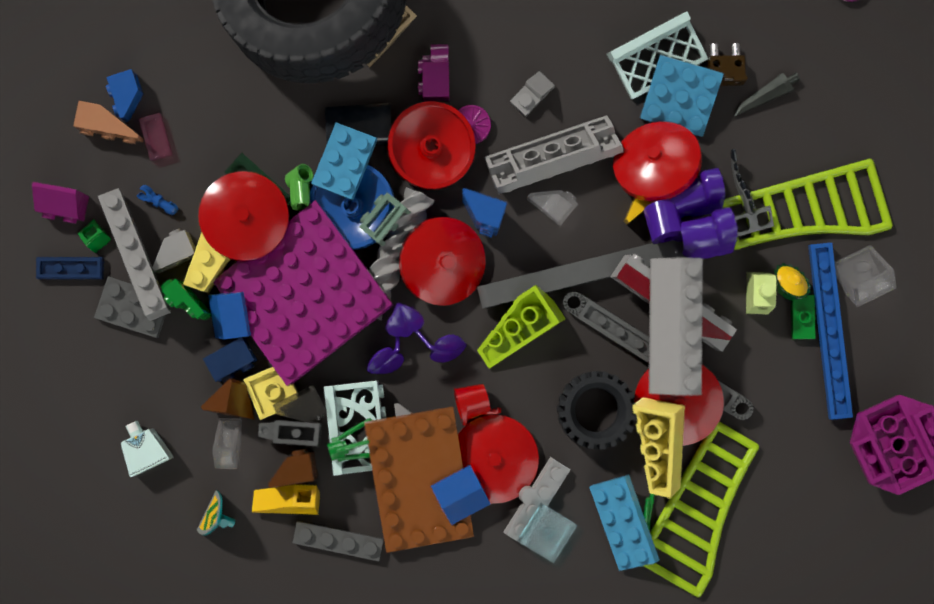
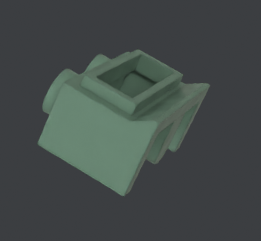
[359,193,411,246]

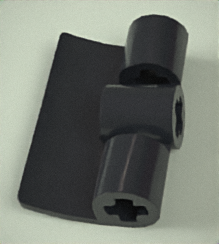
[325,103,392,146]

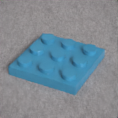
[640,55,724,137]

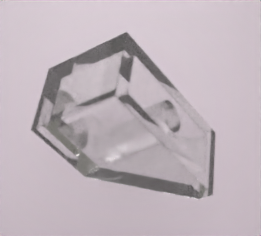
[527,190,578,226]
[212,418,242,469]

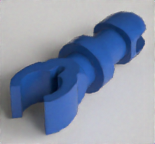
[136,185,178,215]

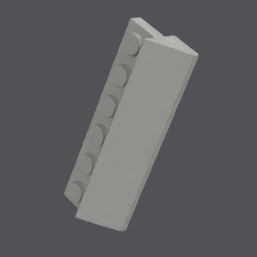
[485,115,623,194]

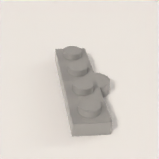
[504,457,570,545]

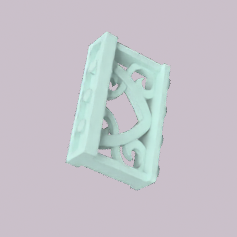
[324,381,386,475]

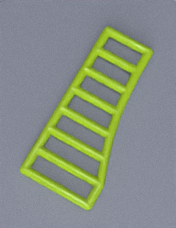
[722,159,893,250]
[644,422,759,597]

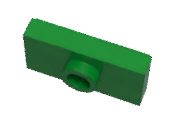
[791,295,815,339]

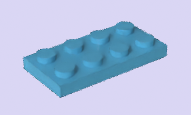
[589,475,659,571]

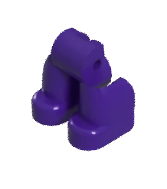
[644,168,738,259]

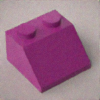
[32,182,89,224]

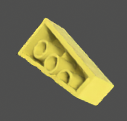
[183,233,232,293]
[633,398,685,498]

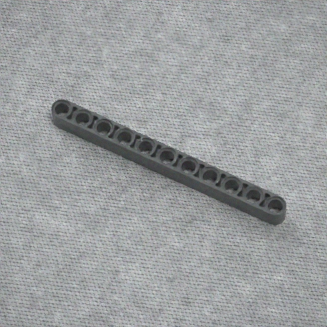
[477,240,687,309]

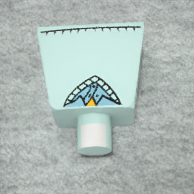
[121,421,174,477]

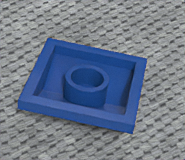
[208,292,251,339]
[431,465,491,525]

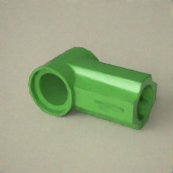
[285,164,313,211]

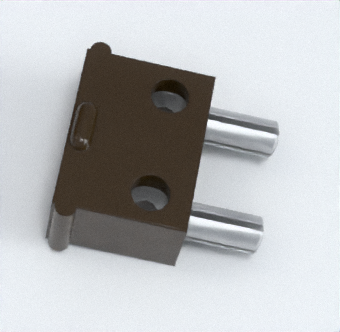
[707,43,748,86]

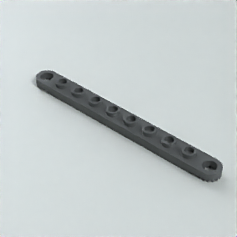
[563,291,753,420]

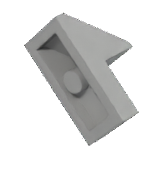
[510,71,555,117]

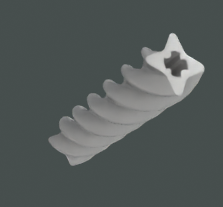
[369,187,435,321]

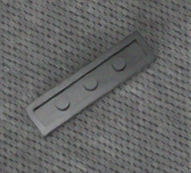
[292,520,384,561]

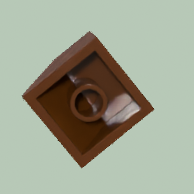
[268,448,319,488]

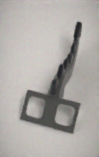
[730,149,774,237]

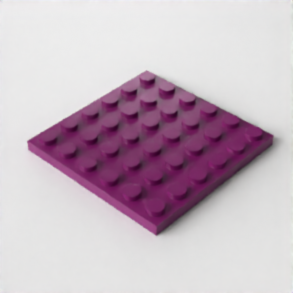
[213,200,394,386]

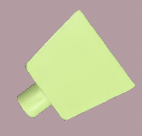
[746,272,776,314]

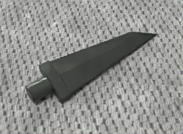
[734,72,800,117]

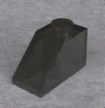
[273,384,327,423]

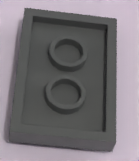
[94,276,169,338]

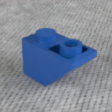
[106,69,143,122]

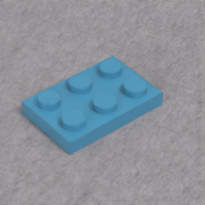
[311,123,378,200]

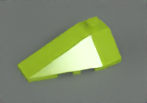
[477,285,565,369]

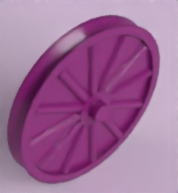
[458,105,491,144]

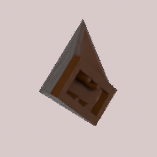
[201,378,255,420]

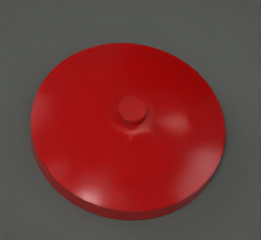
[388,101,476,190]
[613,122,702,202]
[199,171,289,261]
[399,217,486,306]
[634,364,724,446]
[458,415,539,503]

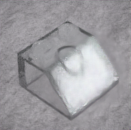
[835,245,897,307]

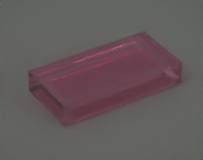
[139,113,173,161]

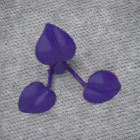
[367,303,467,374]

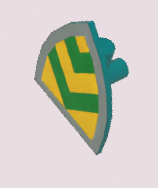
[197,490,236,536]

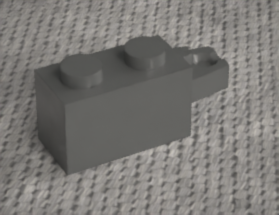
[258,420,322,446]

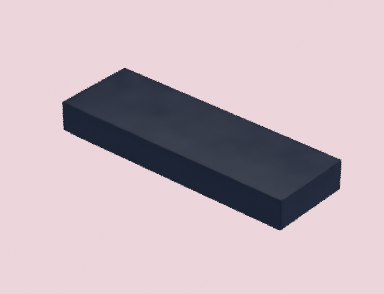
[36,257,104,279]

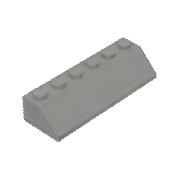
[649,258,702,395]

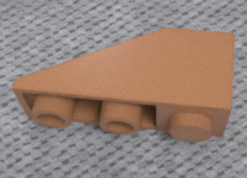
[74,101,144,144]

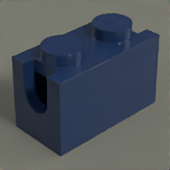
[203,337,258,384]

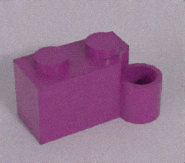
[418,44,449,101]

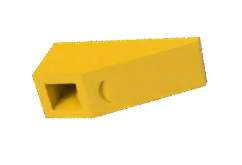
[252,485,320,515]

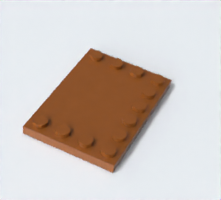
[364,406,474,553]

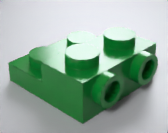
[161,279,212,320]

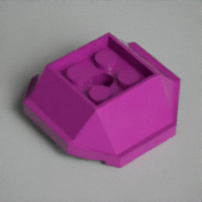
[850,395,934,495]

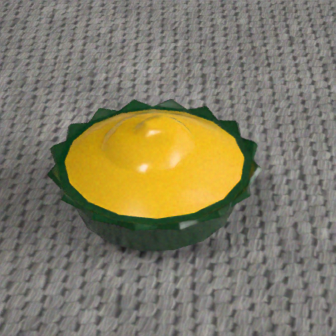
[774,263,811,300]

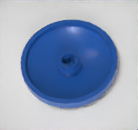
[310,165,395,250]

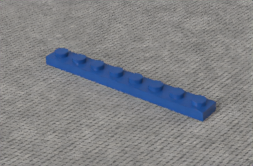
[808,242,853,420]

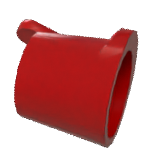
[453,384,501,426]

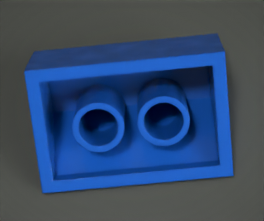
[463,188,507,238]

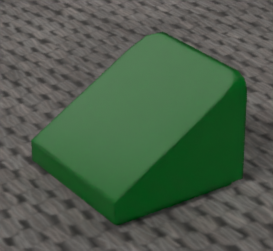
[77,219,111,253]

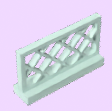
[607,12,708,100]

